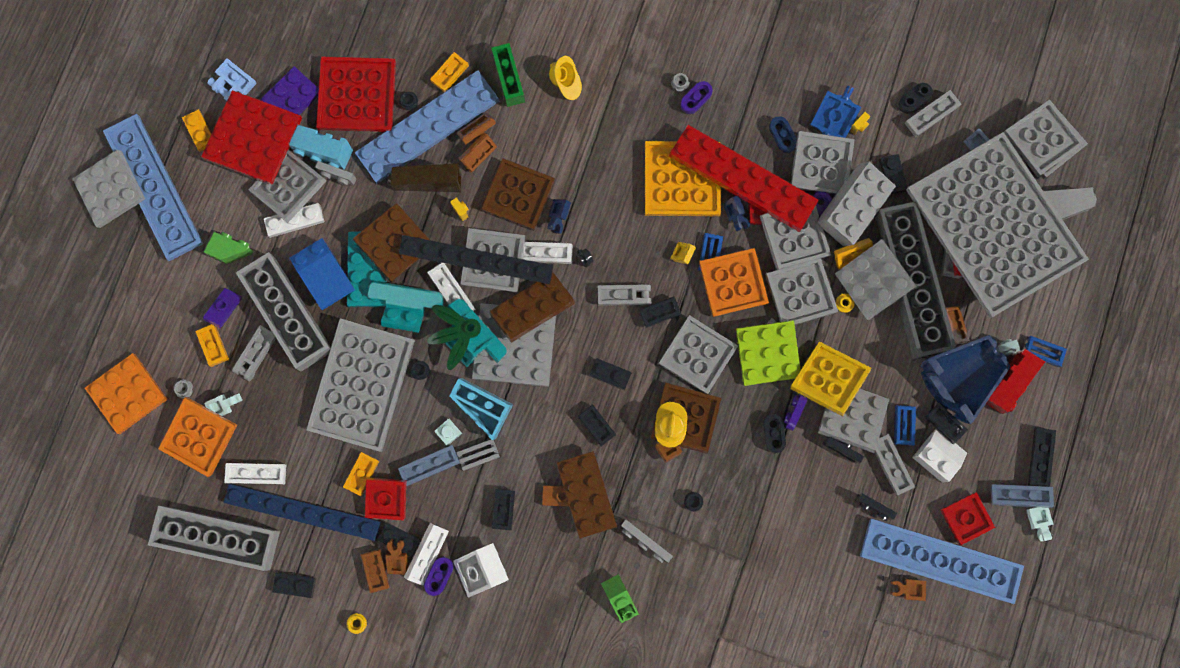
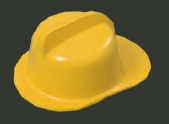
[549,56,582,100]
[655,402,687,447]

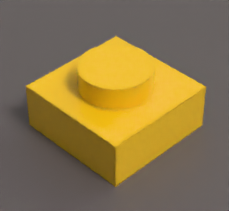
[850,112,871,135]
[450,197,469,221]
[670,242,696,264]

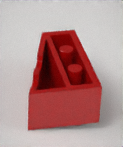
[986,349,1045,414]

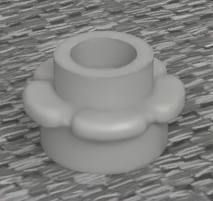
[671,73,689,91]
[174,379,193,399]

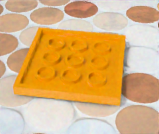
[645,141,721,216]

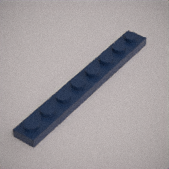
[224,484,381,541]

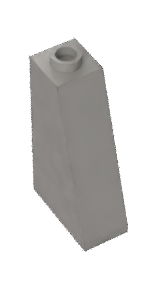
[1043,187,1097,220]

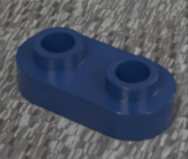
[769,116,797,153]

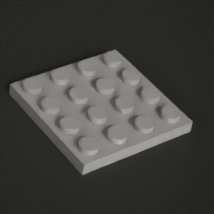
[472,303,556,387]

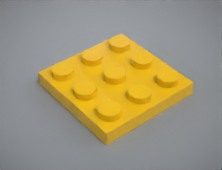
[791,341,871,416]

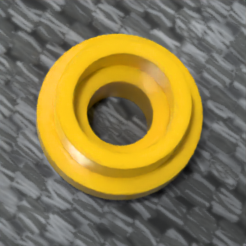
[835,294,855,313]
[347,613,367,634]

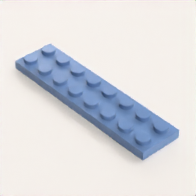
[355,71,500,184]
[103,114,203,261]
[860,519,1024,604]

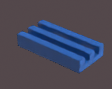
[698,233,723,271]
[1025,336,1067,367]
[894,405,916,446]

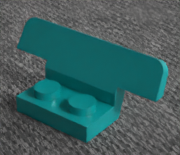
[367,281,443,333]
[445,299,507,367]

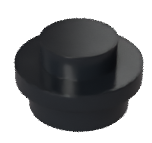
[399,92,418,110]
[576,249,593,267]
[410,361,430,380]
[684,492,703,512]

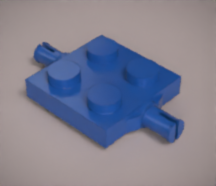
[810,85,861,138]

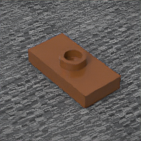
[456,112,496,144]
[458,133,497,173]
[946,306,970,345]
[542,486,570,507]
[361,549,390,593]

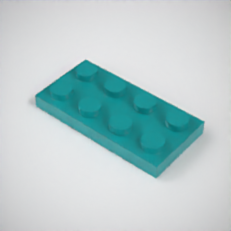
[347,232,387,307]

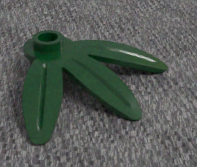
[427,305,481,370]

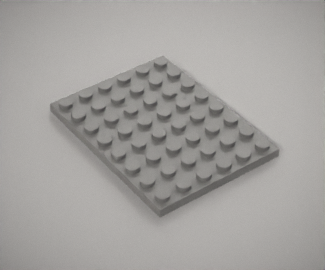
[906,132,1089,318]

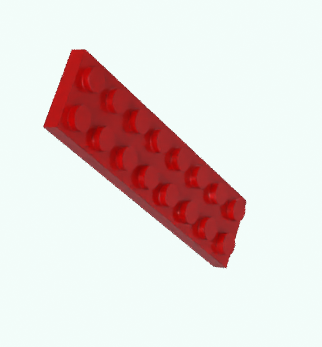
[669,125,819,232]

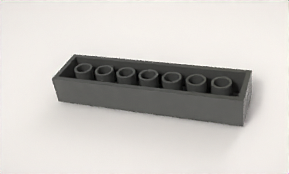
[875,202,956,360]

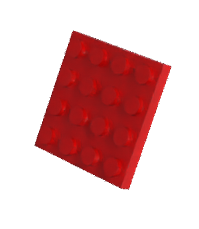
[316,57,396,132]
[201,90,302,185]

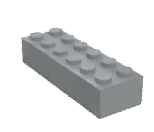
[236,252,331,372]
[148,506,280,571]

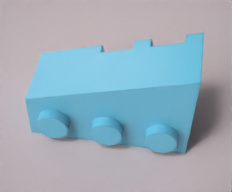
[289,125,353,170]
[450,378,513,440]

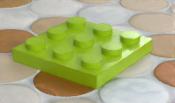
[736,320,800,386]

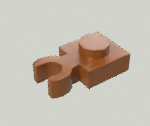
[655,443,684,463]
[386,540,408,575]
[890,579,926,601]

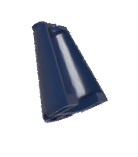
[921,335,1011,424]

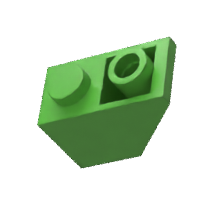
[204,232,253,264]
[601,574,639,623]

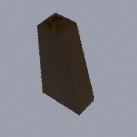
[388,163,462,193]

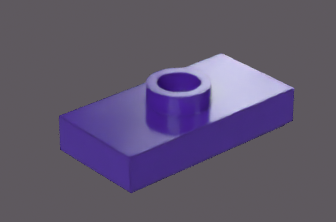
[203,288,242,329]

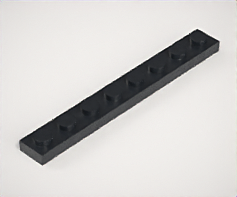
[399,235,554,285]

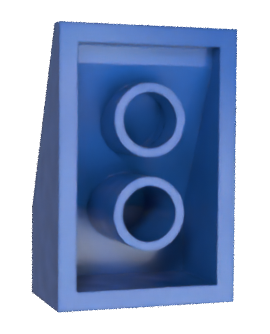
[290,238,355,310]

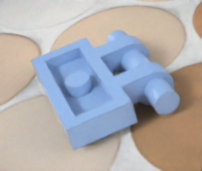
[207,59,256,101]

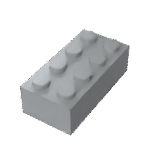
[816,161,896,246]

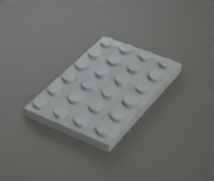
[307,318,415,452]

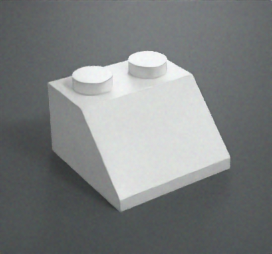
[912,428,967,483]
[453,543,508,598]

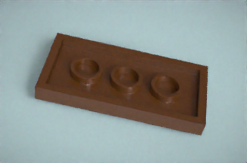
[490,273,575,343]
[557,451,617,539]

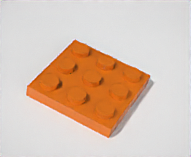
[699,248,769,317]
[85,353,168,435]
[158,397,237,477]

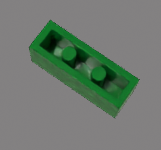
[492,43,525,107]

